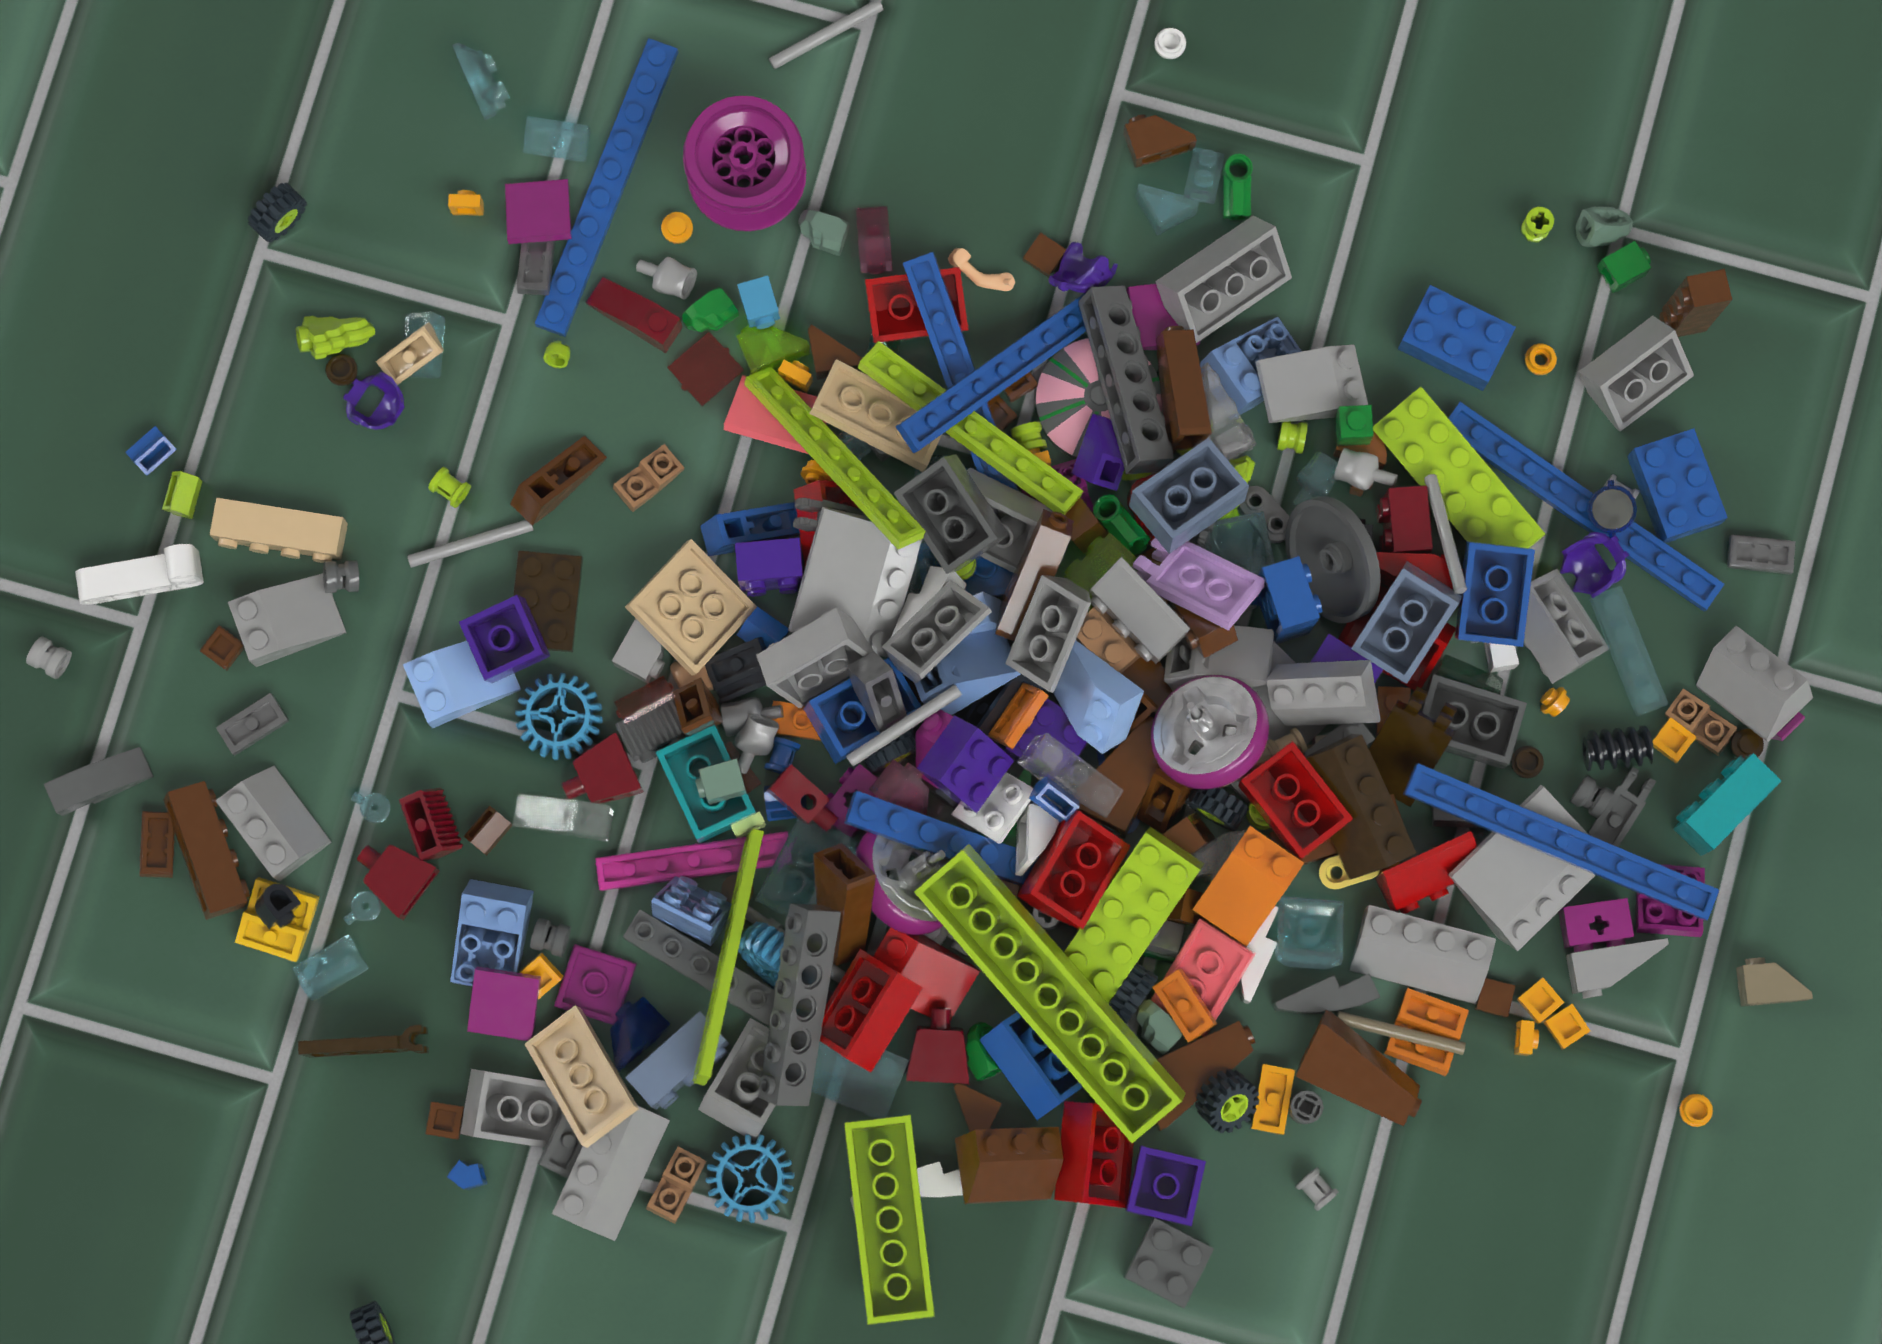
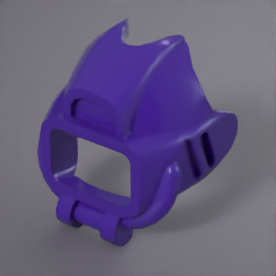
[1049,242,1118,294]
[342,372,405,430]
[1560,532,1629,599]

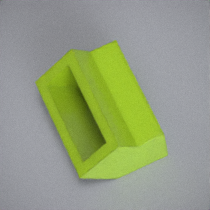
[162,471,203,519]

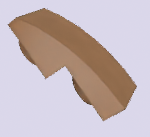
[613,444,684,512]
[1665,689,1737,756]
[646,1147,707,1224]

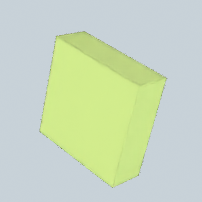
[731,811,766,838]

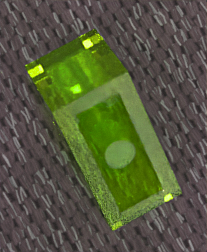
[736,326,811,374]

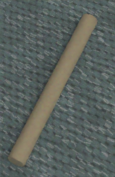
[1337,1011,1466,1055]

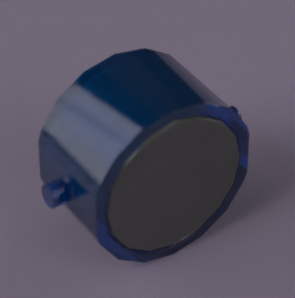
[1586,480,1637,538]

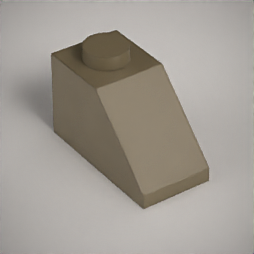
[1736,957,1813,1006]

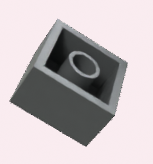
[1123,1218,1214,1308]

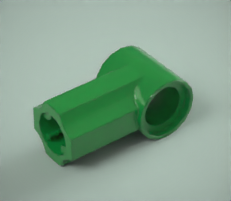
[1222,154,1253,221]
[1093,494,1150,556]

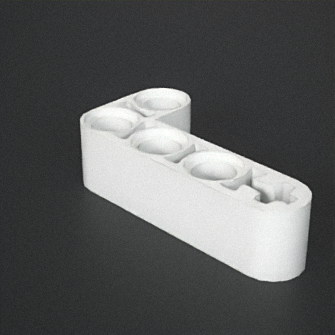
[75,544,204,605]

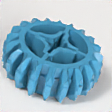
[515,673,603,760]
[738,921,785,989]
[706,1134,795,1223]

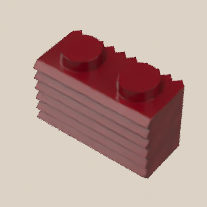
[399,788,463,861]

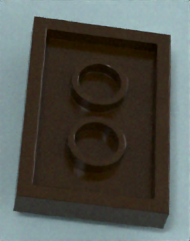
[513,551,583,653]

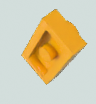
[1251,1064,1295,1135]

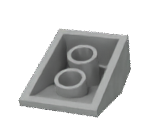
[1255,345,1368,423]
[228,574,347,667]
[698,1018,776,1142]
[460,1069,562,1148]

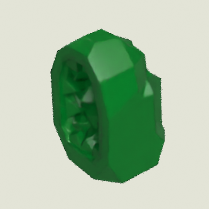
[682,287,739,332]
[966,1022,1002,1082]

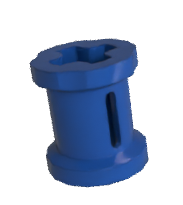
[764,737,801,774]

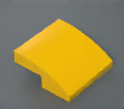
[235,877,320,962]

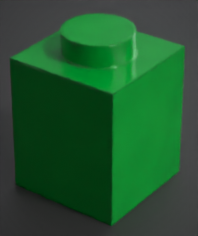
[1597,241,1651,293]
[1335,405,1374,446]

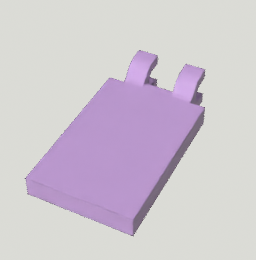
[1133,538,1265,631]

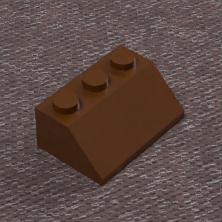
[955,1127,1064,1204]

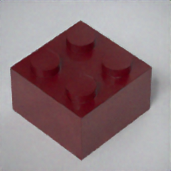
[1376,485,1433,554]

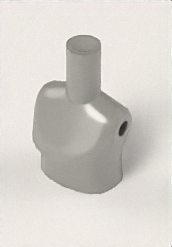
[636,257,697,299]
[1334,448,1398,491]
[734,714,779,774]

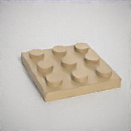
[625,539,757,676]

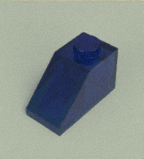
[610,996,670,1072]

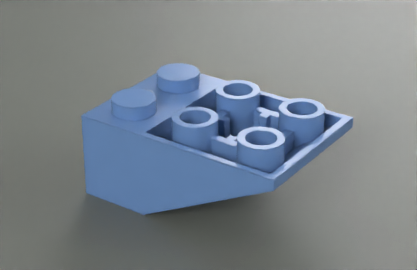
[1200,316,1302,420]
[915,629,1021,715]
[651,876,731,946]
[450,879,534,986]

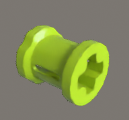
[1521,207,1554,242]
[428,467,471,508]

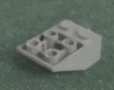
[1164,625,1274,691]

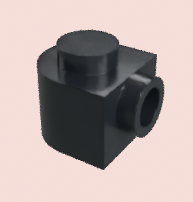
[255,884,301,929]

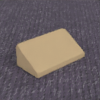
[375,322,444,385]

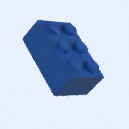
[1398,285,1516,391]
[1627,428,1728,543]
[1454,541,1535,647]
[1257,556,1322,644]
[803,657,921,764]
[979,1011,1083,1120]

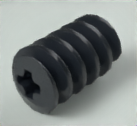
[1582,725,1653,772]

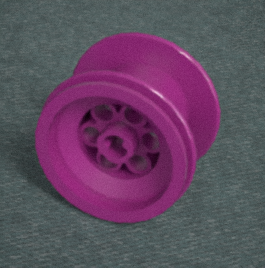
[683,96,807,232]

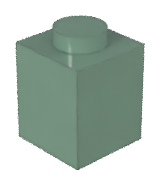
[695,759,747,805]

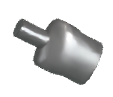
[721,697,784,737]

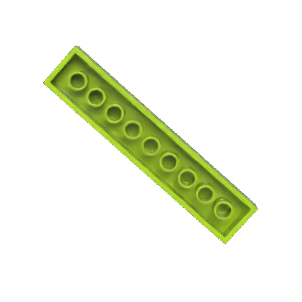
[914,844,1186,1143]

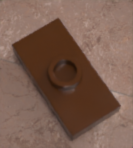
[140,811,175,878]

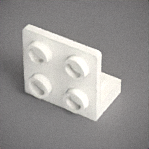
[951,772,1033,844]

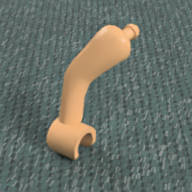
[948,248,1015,291]

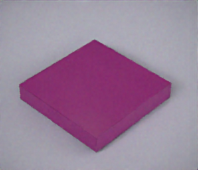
[505,179,572,244]
[554,944,637,1026]
[467,966,541,1041]

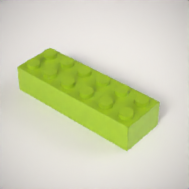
[1373,387,1547,548]
[1064,827,1204,1004]
[844,1115,935,1324]

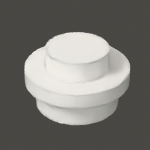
[1154,28,1186,59]

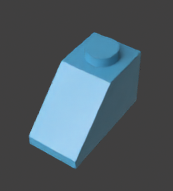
[737,275,780,329]

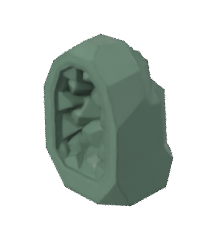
[1575,207,1633,247]
[798,210,849,256]
[1136,999,1183,1056]

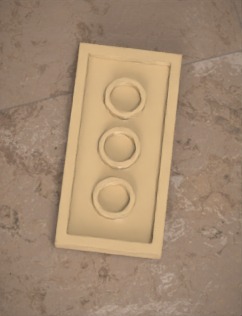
[809,359,941,472]
[525,1005,639,1148]

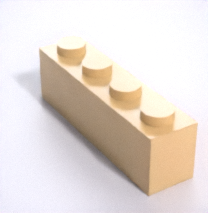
[210,498,348,563]

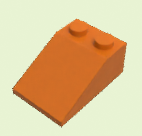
[1192,826,1304,947]

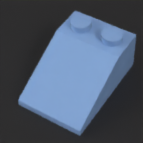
[1053,640,1144,754]
[403,641,521,728]

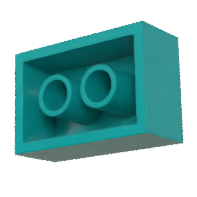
[656,724,756,844]
[1673,753,1782,856]

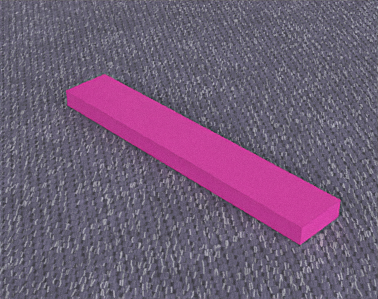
[595,831,792,891]

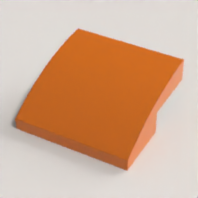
[1384,988,1469,1076]

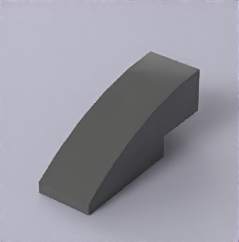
[44,747,154,816]
[1272,974,1380,1014]

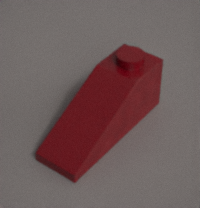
[586,277,683,354]

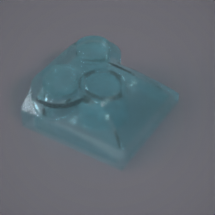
[452,43,509,120]
[1205,511,1275,575]
[1275,896,1344,970]

